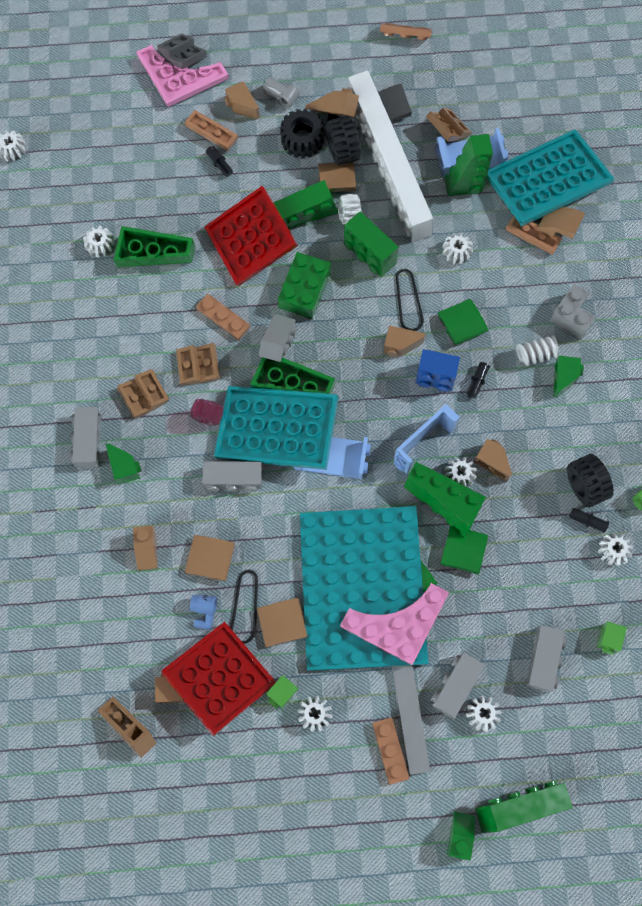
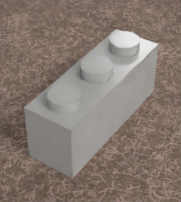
[259,314,297,362]
[70,407,101,468]
[202,461,262,492]
[526,625,567,693]
[431,652,485,720]

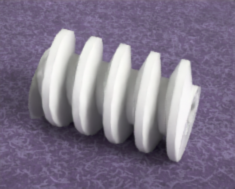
[516,335,558,366]

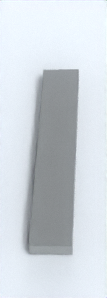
[392,665,430,775]

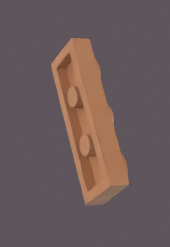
[380,23,432,40]
[185,110,238,151]
[505,215,562,255]
[196,293,251,341]
[372,717,410,785]

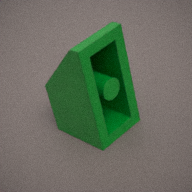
[553,356,584,398]
[105,443,142,485]
[447,811,475,861]

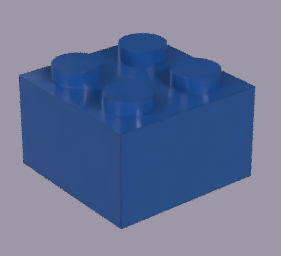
[415,349,460,392]

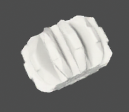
[0,130,26,162]
[338,194,362,224]
[83,225,115,258]
[442,233,473,264]
[444,457,477,486]
[598,532,633,566]
[298,696,332,732]
[466,696,502,732]

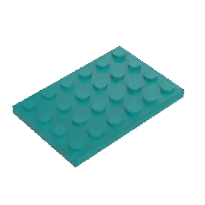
[486,129,615,226]
[214,386,339,470]

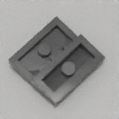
[157,33,207,69]
[378,83,412,124]

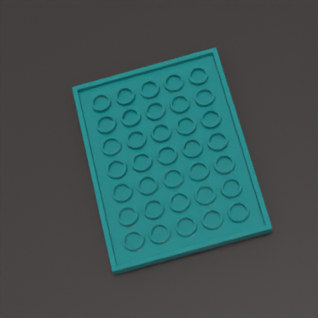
[300,506,429,671]

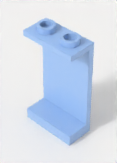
[435,128,508,177]
[394,404,460,473]
[294,437,371,479]

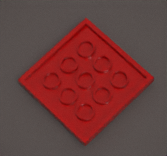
[204,186,298,286]
[161,621,276,737]

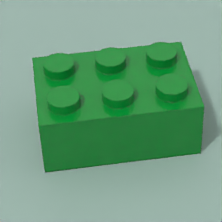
[344,211,399,277]
[278,252,331,319]

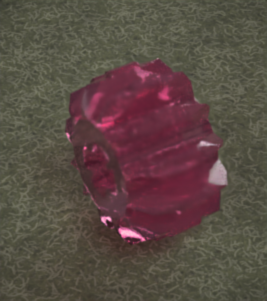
[190,399,224,426]

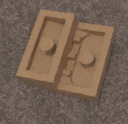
[426,107,472,141]
[318,162,356,192]
[537,207,585,239]
[176,343,220,385]
[117,369,169,419]
[185,535,235,581]
[257,598,308,648]

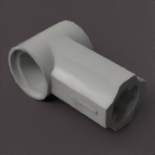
[263,77,300,109]

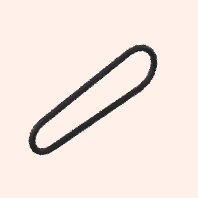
[396,269,424,331]
[231,570,258,644]

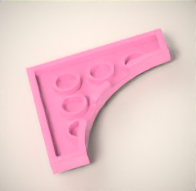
[136,45,229,107]
[340,583,449,665]

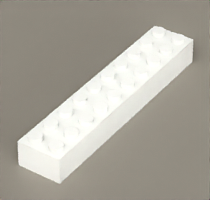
[346,70,433,242]

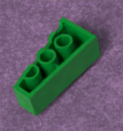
[444,134,493,196]
[273,180,338,229]
[113,226,196,268]
[250,357,336,394]
[404,462,486,537]
[475,780,573,833]

